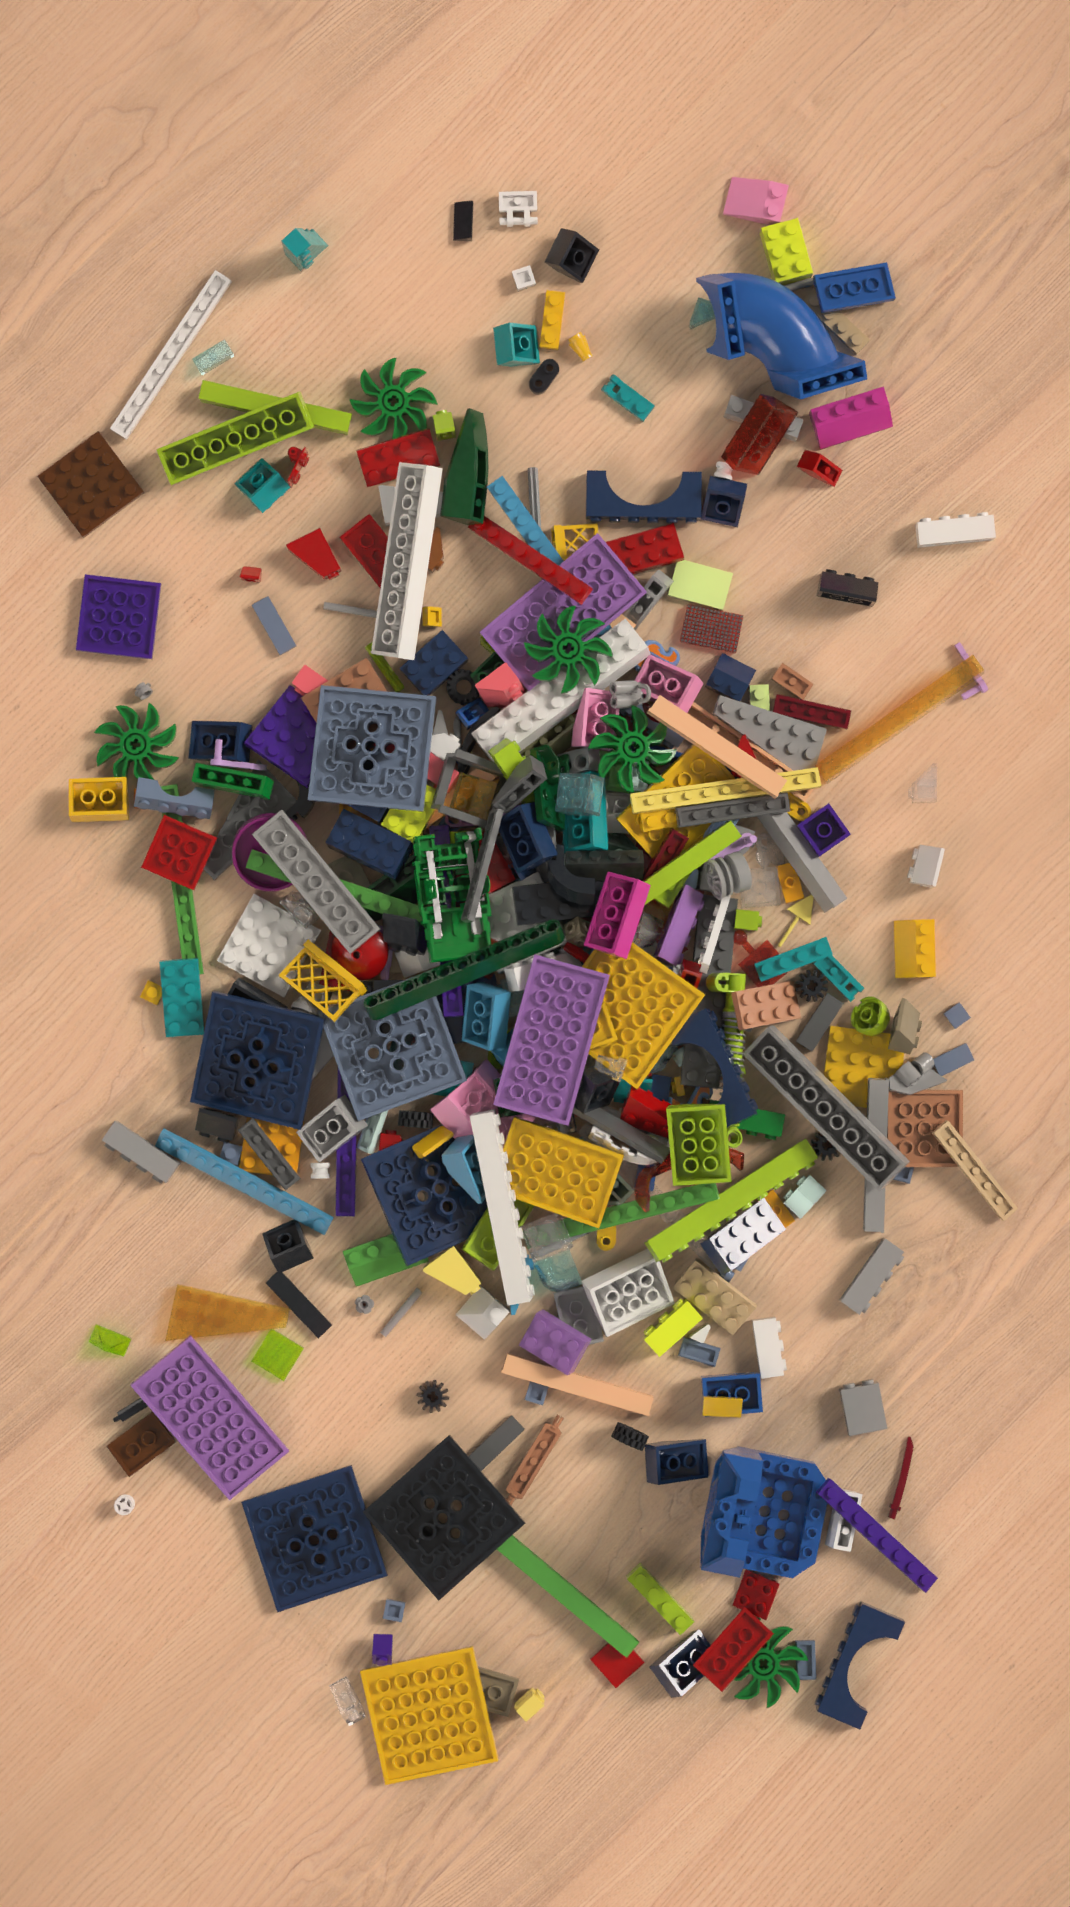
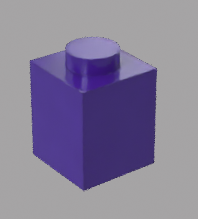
[372,1634,393,1666]

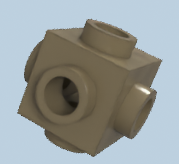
[564,916,591,948]

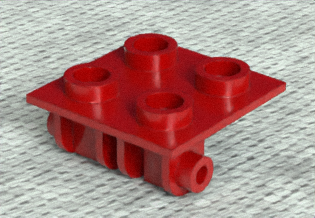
[287,447,310,488]
[732,1569,780,1620]

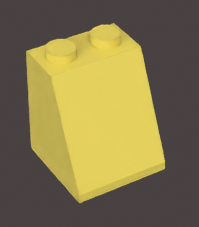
[423,1245,482,1295]

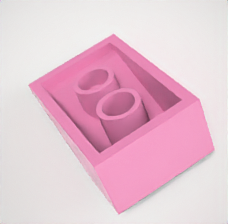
[723,177,789,225]
[571,688,620,751]

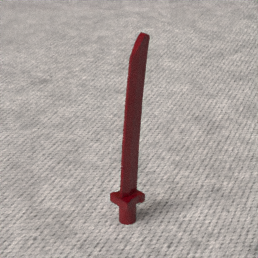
[888,1436,914,1519]

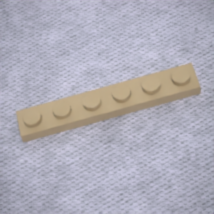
[932,1120,1018,1221]

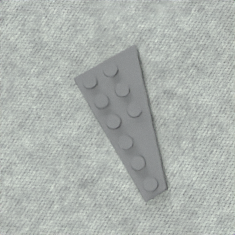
[713,695,827,771]

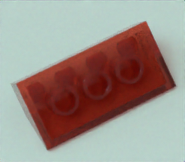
[721,394,798,475]

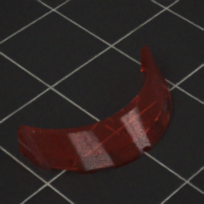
[635,1148,744,1212]

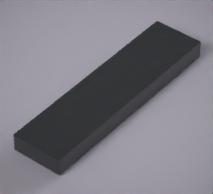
[266,1272,332,1339]

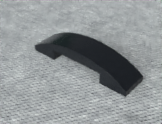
[458,707,501,777]

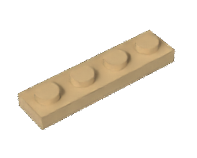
[803,288,870,355]

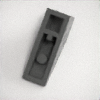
[492,755,547,813]

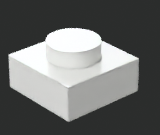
[512,265,536,291]

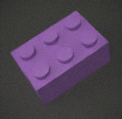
[519,1309,592,1376]

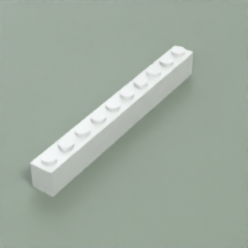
[470,1109,535,1306]

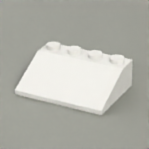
[581,1248,675,1337]

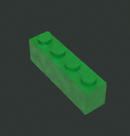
[191,763,274,800]
[708,1099,785,1140]

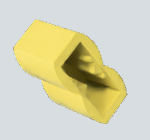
[514,1688,545,1722]

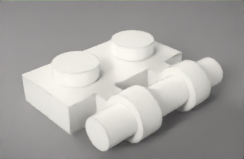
[499,191,538,227]

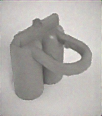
[609,680,651,709]

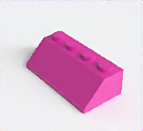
[809,386,893,450]
[584,872,651,959]

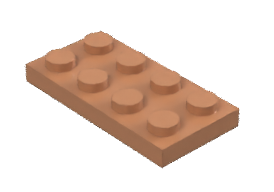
[731,981,801,1030]

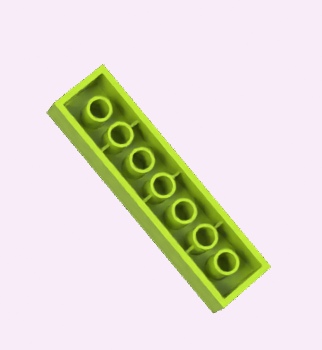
[156,391,314,485]

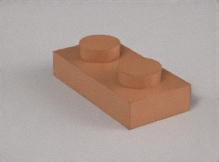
[771,663,814,700]

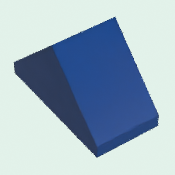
[455,697,489,730]

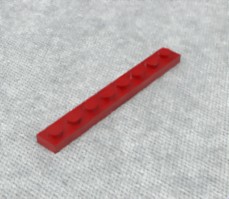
[468,516,593,605]

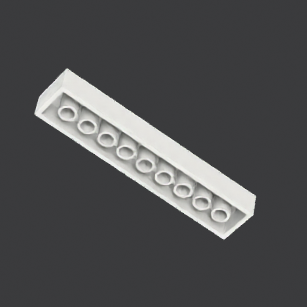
[371,462,443,660]
[471,618,651,762]

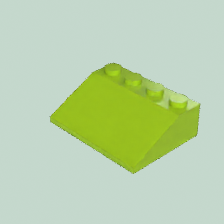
[666,1104,732,1186]

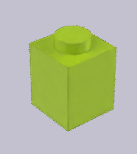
[734,909,762,931]

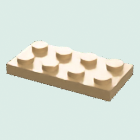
[673,1258,757,1335]

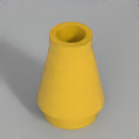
[568,332,593,362]

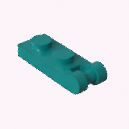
[601,374,655,422]
[814,955,864,1002]

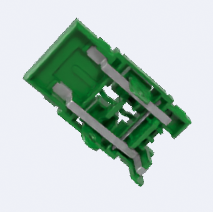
[413,828,492,963]

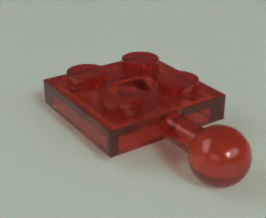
[734,930,788,987]

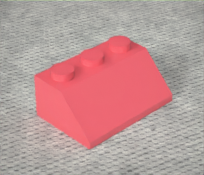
[475,662,526,708]

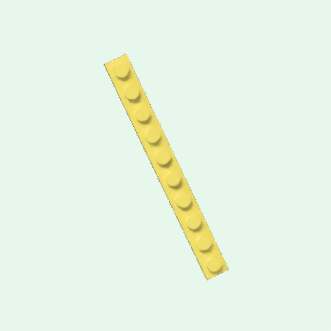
[629,767,821,814]

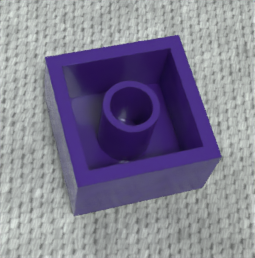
[797,803,851,857]

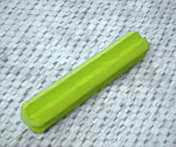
[365,642,404,693]

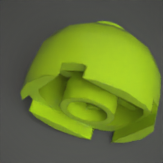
[851,996,890,1036]

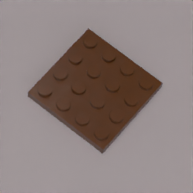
[37,431,145,538]

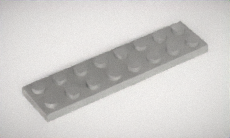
[252,810,380,954]

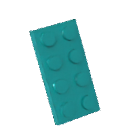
[159,958,204,1037]

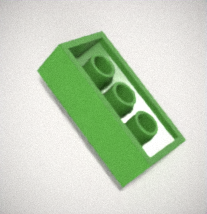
[343,1234,429,1287]

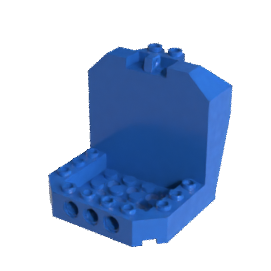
[700,1446,827,1578]

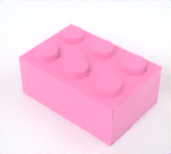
[635,655,704,713]

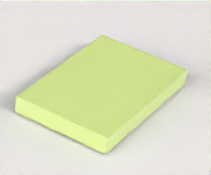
[668,560,733,611]

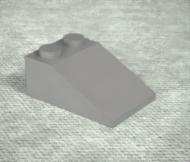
[296,1095,368,1163]

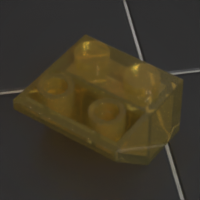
[450,772,498,820]

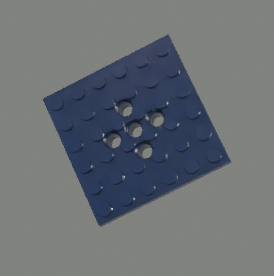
[190,991,325,1130]
[361,1124,488,1266]
[241,1465,388,1613]

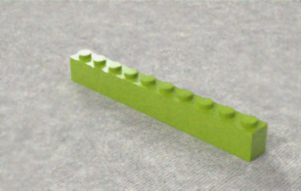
[644,1139,818,1263]

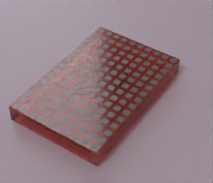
[680,604,744,654]

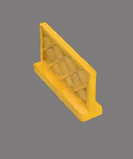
[551,523,598,561]
[279,939,367,1022]

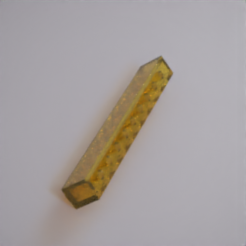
[815,655,984,784]

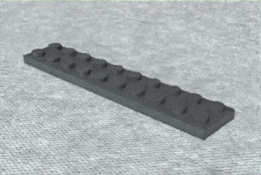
[680,894,738,1089]

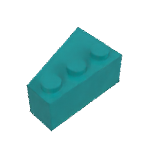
[281,228,329,271]

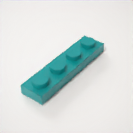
[754,937,833,982]

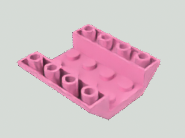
[430,1059,536,1148]

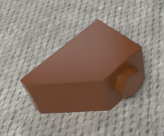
[428,527,444,573]

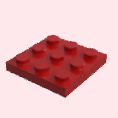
[141,815,217,891]

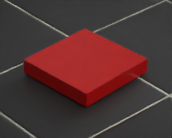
[590,1643,645,1688]

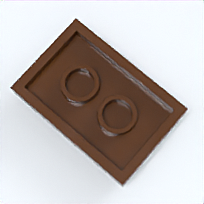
[106,1411,176,1477]

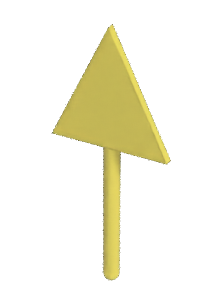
[778,894,813,947]

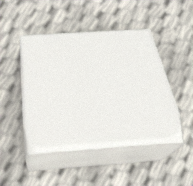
[689,1323,711,1343]

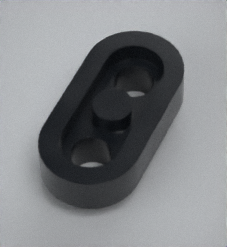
[529,359,559,395]

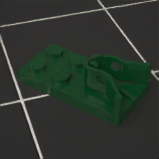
[530,744,570,831]

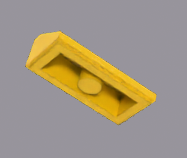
[412,1126,454,1159]
[702,1396,743,1418]

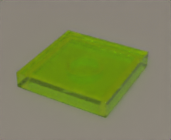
[251,1328,304,1381]

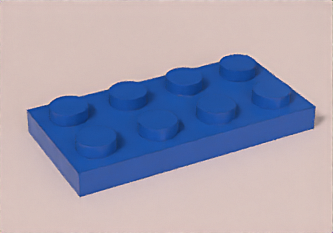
[813,262,896,314]

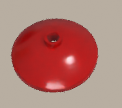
[331,931,389,980]

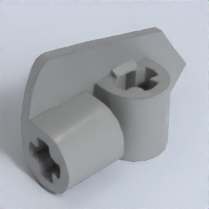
[889,1052,947,1095]

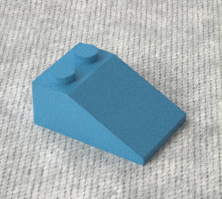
[442,1135,486,1204]

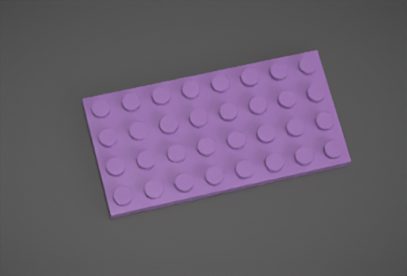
[479,533,647,691]
[493,954,610,1126]
[130,1335,289,1500]

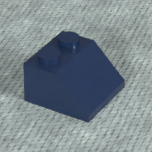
[701,476,747,528]
[705,653,756,701]

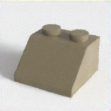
[888,998,922,1054]

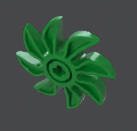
[350,358,438,439]
[524,606,613,694]
[94,703,179,780]
[588,705,677,793]
[734,1618,808,1708]

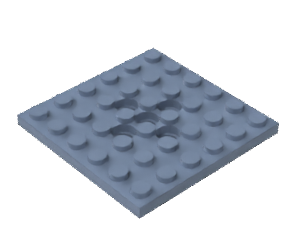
[308,685,436,812]
[318,976,467,1121]

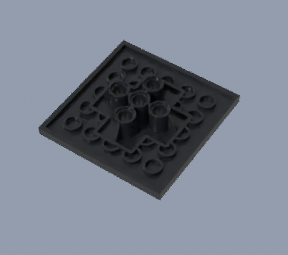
[363,1435,526,1601]

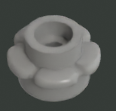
[135,682,153,700]
[355,1295,374,1314]

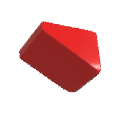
[240,566,262,583]

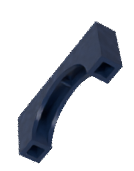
[586,470,702,524]
[671,1008,758,1129]
[814,1601,905,1730]

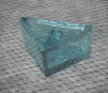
[689,297,715,330]

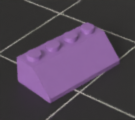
[653,884,704,968]

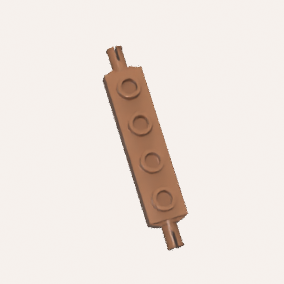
[506,1414,564,1505]

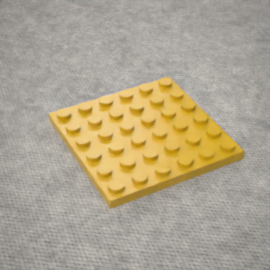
[582,942,705,1089]
[360,1646,499,1785]

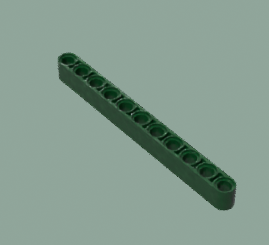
[363,919,565,1020]

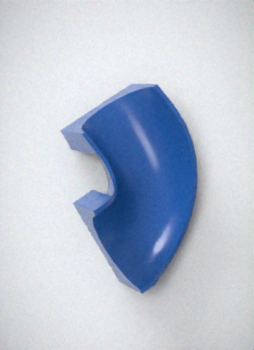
[696,273,867,399]

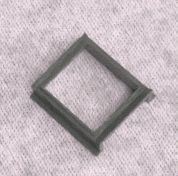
[431,749,507,833]

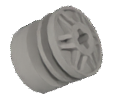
[705,851,752,899]

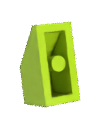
[433,410,456,441]

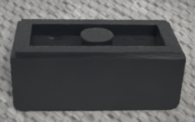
[453,201,474,241]

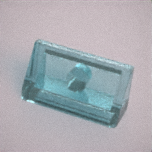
[192,339,234,375]

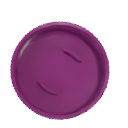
[232,813,307,891]

